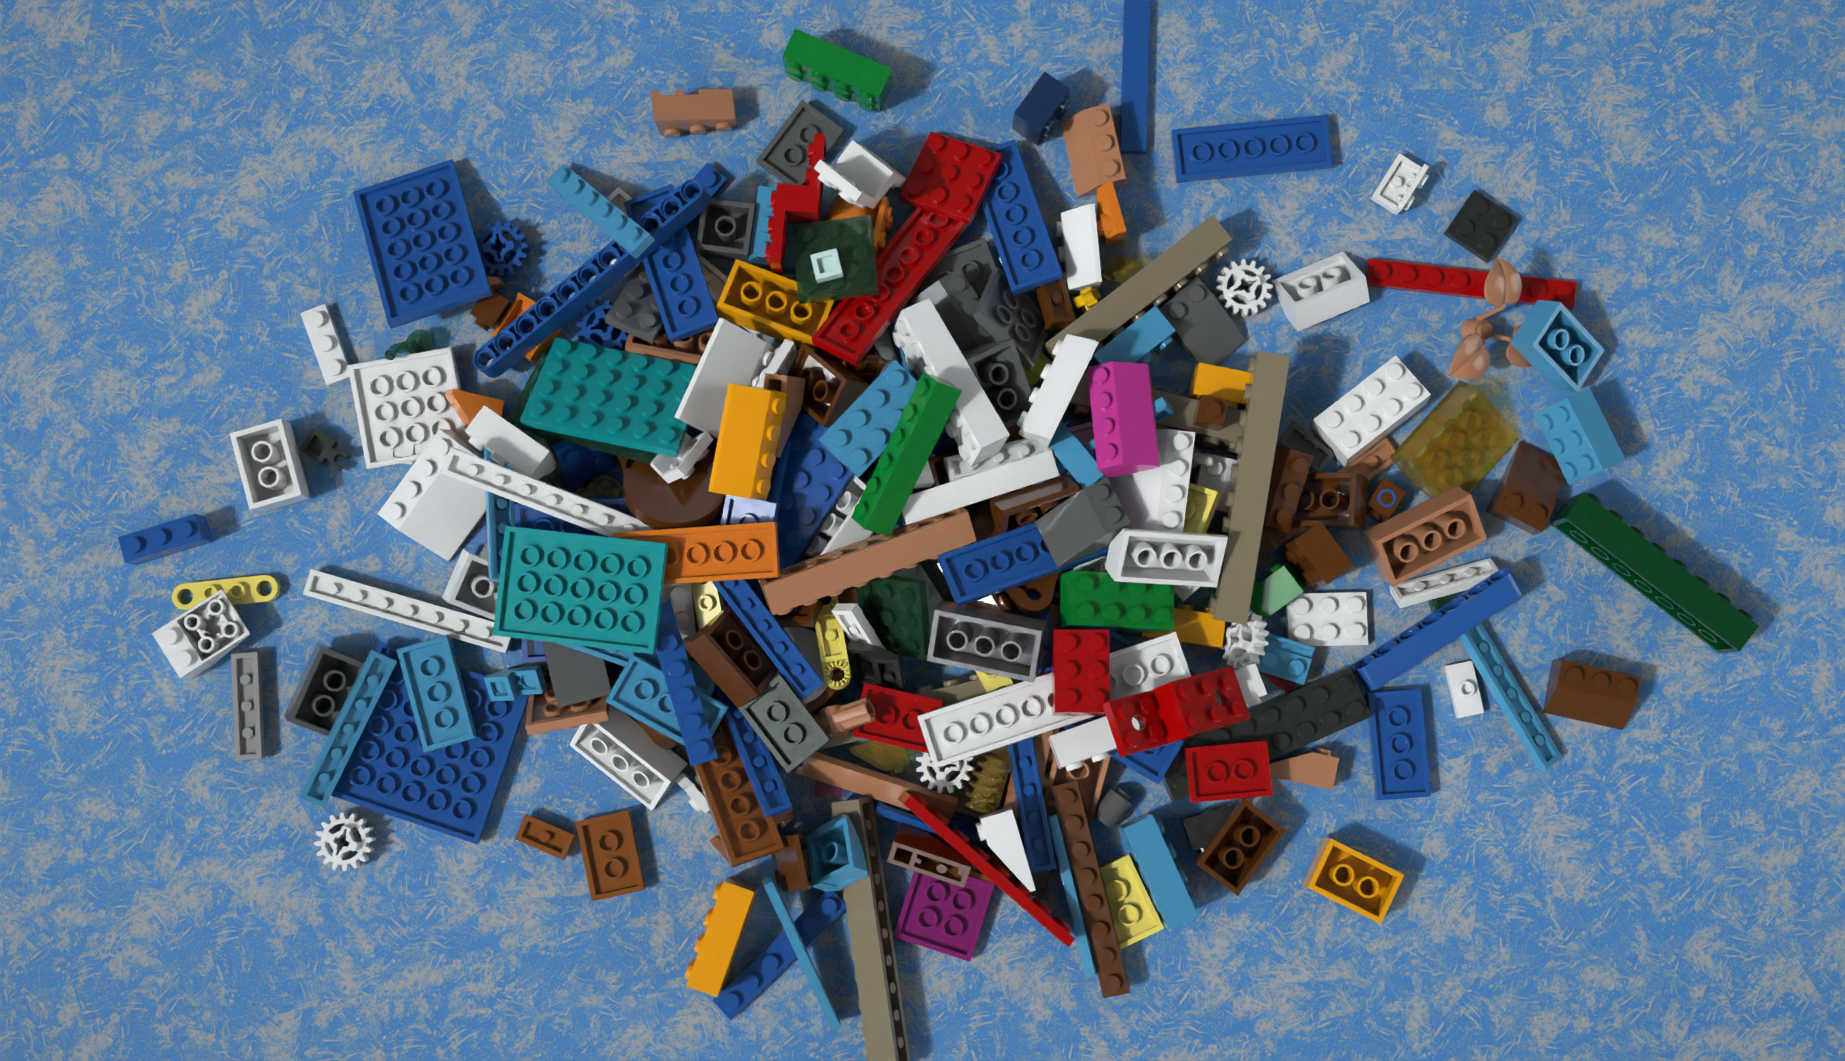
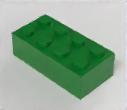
[782,28,892,112]
[1060,570,1174,634]

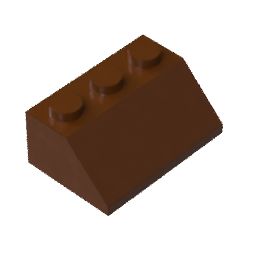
[1263,445,1313,533]
[989,475,1080,535]
[684,605,779,708]
[1543,660,1641,730]
[1195,798,1286,896]

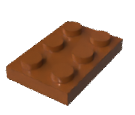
[576,810,646,901]

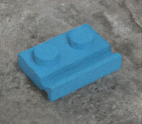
[1253,633,1315,685]

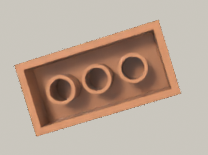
[1363,486,1487,587]

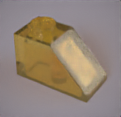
[850,741,910,775]

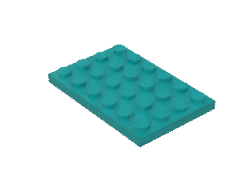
[520,337,697,457]
[493,526,668,654]

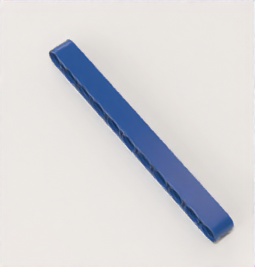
[473,179,711,378]

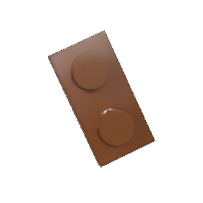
[515,814,576,860]

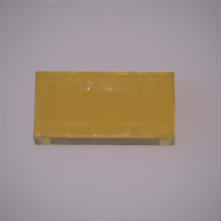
[1101,256,1143,283]

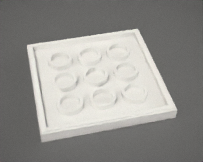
[348,347,472,469]

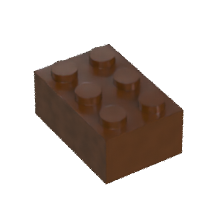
[1281,521,1354,590]

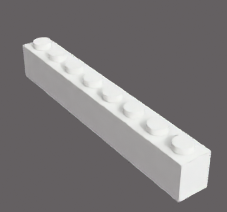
[1048,663,1267,772]

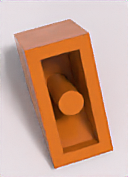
[445,389,504,427]

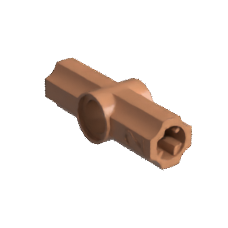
[814,698,876,738]

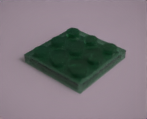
[792,215,879,304]
[856,575,930,661]

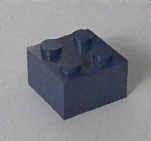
[1012,71,1071,146]

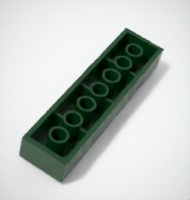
[1550,492,1759,654]

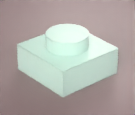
[810,248,844,283]

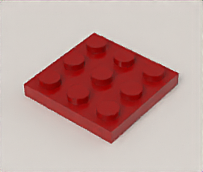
[898,132,1002,225]

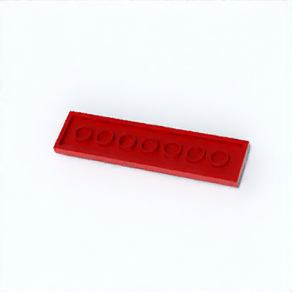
[811,207,975,366]
[897,791,1075,947]

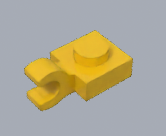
[1071,286,1101,314]

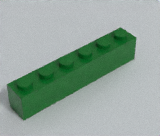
[851,372,962,537]

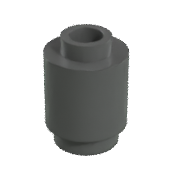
[1094,788,1132,829]

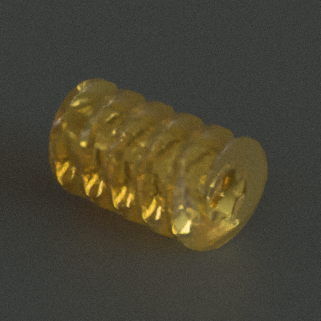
[961,753,1011,813]

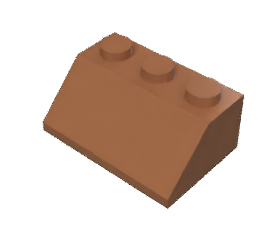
[1061,103,1129,198]

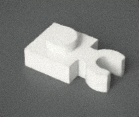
[675,772,710,814]

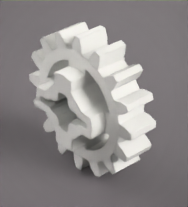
[1215,259,1273,317]
[1221,612,1269,669]
[916,752,975,793]
[314,812,376,871]

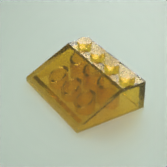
[1390,380,1519,499]

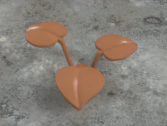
[1448,258,1532,380]

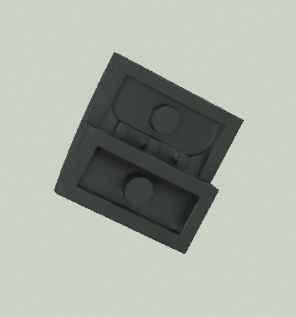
[848,641,906,692]

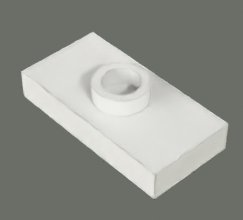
[1444,661,1484,718]

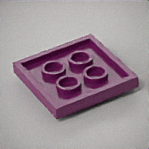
[893,871,995,962]

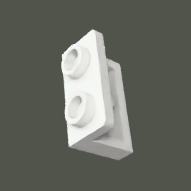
[1370,153,1429,215]
[650,432,713,483]

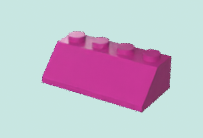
[1087,361,1160,478]

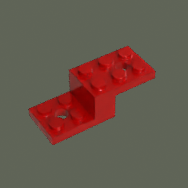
[765,133,827,275]
[1102,666,1251,758]

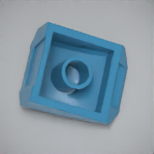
[806,814,868,892]

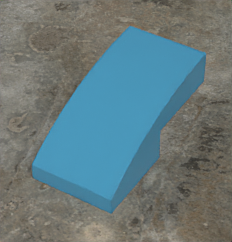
[484,665,547,701]

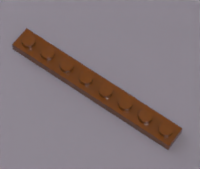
[1051,779,1131,998]

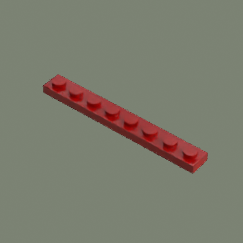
[1365,258,1577,310]

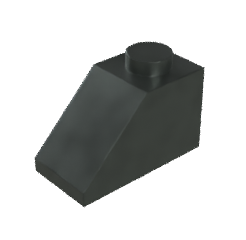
[1180,803,1236,854]

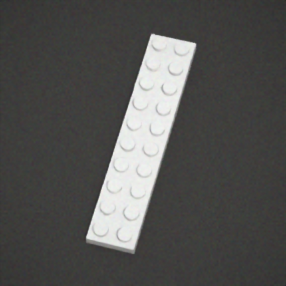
[917,632,1191,769]

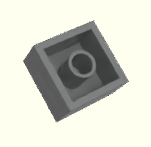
[696,198,756,262]

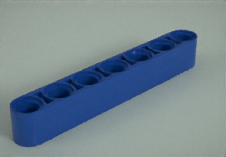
[1353,567,1524,691]

